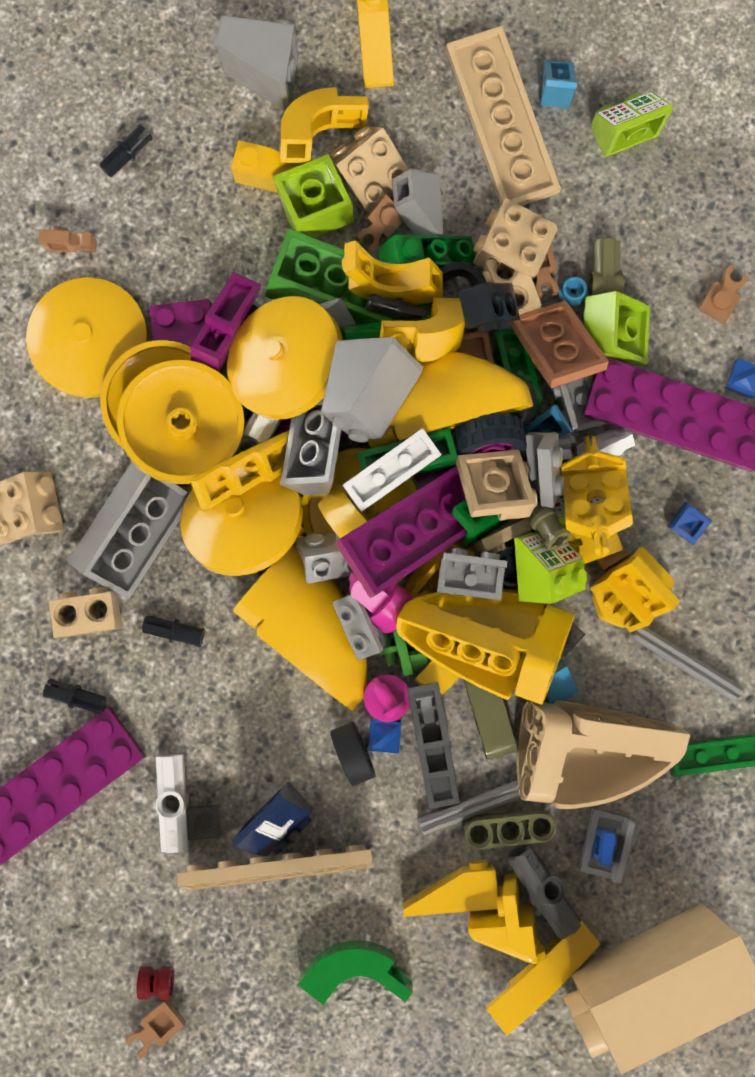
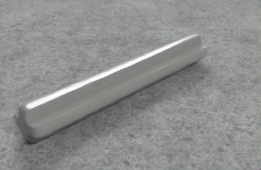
[631,627,743,701]
[418,780,520,835]

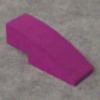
[190,272,261,372]

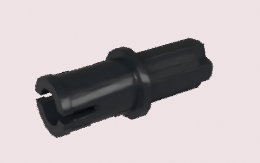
[99,124,153,177]
[366,294,428,321]
[142,615,205,648]
[43,678,107,714]

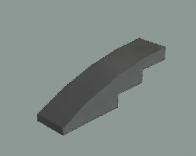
[407,682,460,809]

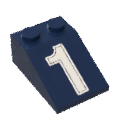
[231,782,314,857]

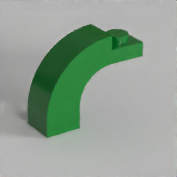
[298,940,413,1005]

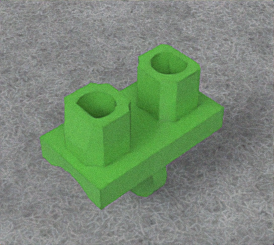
[376,630,428,676]

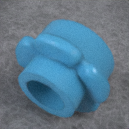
[559,277,588,306]

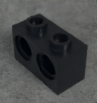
[458,283,520,333]

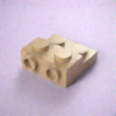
[456,449,537,520]

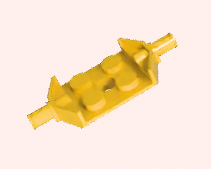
[561,436,633,555]

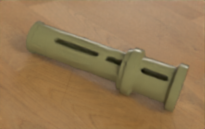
[530,487,572,551]

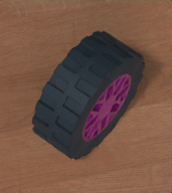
[454,414,527,455]

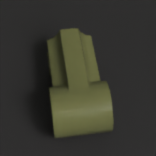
[588,238,624,296]

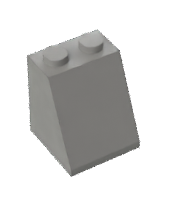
[213,15,299,111]
[321,337,423,442]

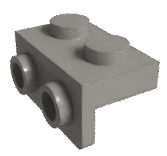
[549,375,605,434]
[526,432,565,508]
[296,532,353,583]
[437,548,508,601]
[332,594,388,660]
[578,807,638,884]

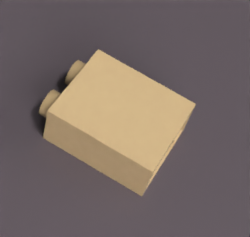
[563,903,755,1075]

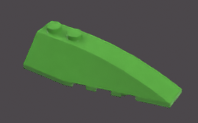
[265,228,431,324]

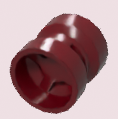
[136,966,174,1000]

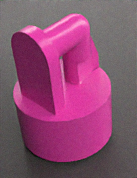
[349,572,413,633]
[364,674,410,722]

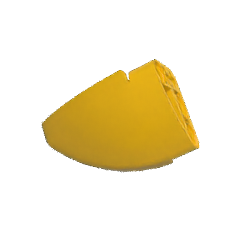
[368,351,533,448]
[233,544,368,711]
[396,589,575,705]

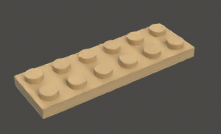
[446,26,561,206]
[177,845,375,891]

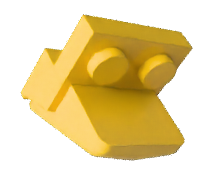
[590,547,680,633]
[468,874,546,964]

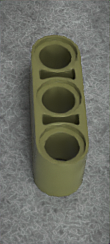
[463,679,517,760]
[463,809,556,849]

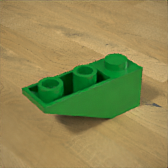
[378,235,476,269]

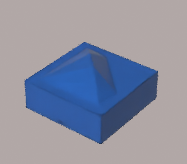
[725,358,755,399]
[667,502,712,545]
[368,719,402,753]
[593,827,617,866]

